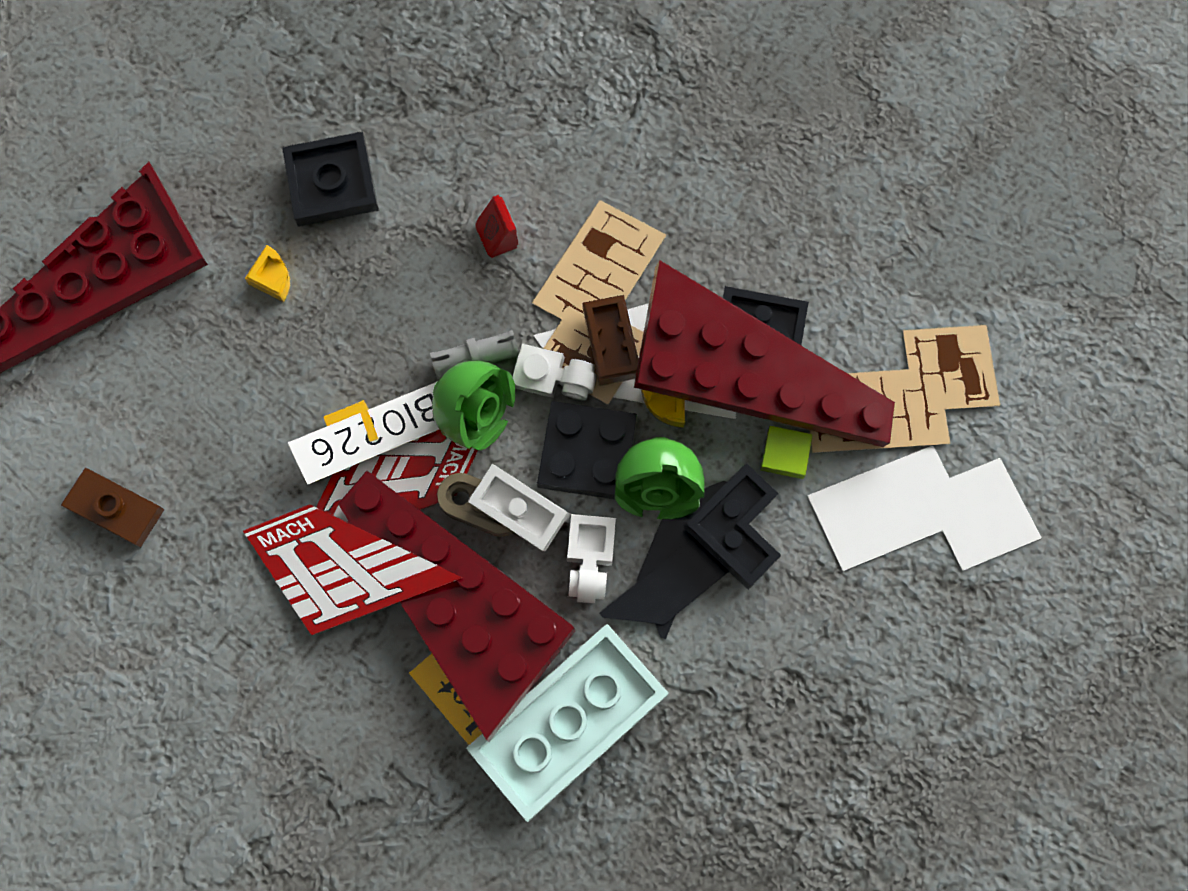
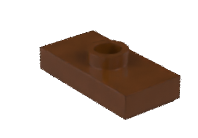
[582,295,639,386]
[61,467,164,548]

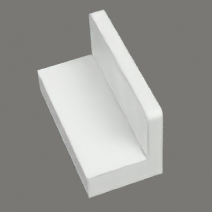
[468,464,571,551]

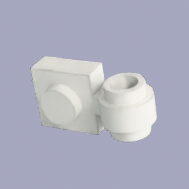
[512,344,597,400]
[567,514,616,604]

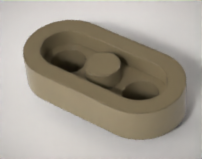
[437,473,515,537]

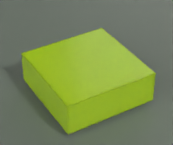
[760,426,813,479]

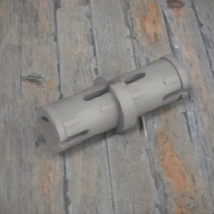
[430,330,519,380]

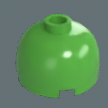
[432,361,515,451]
[615,437,704,520]

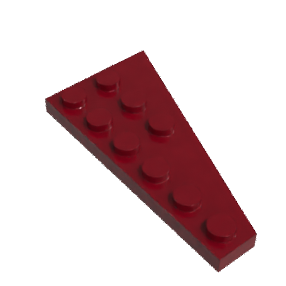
[0,162,208,373]
[634,260,895,447]
[338,471,576,742]

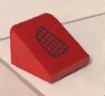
[475,195,518,258]

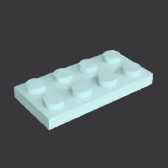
[466,624,669,822]

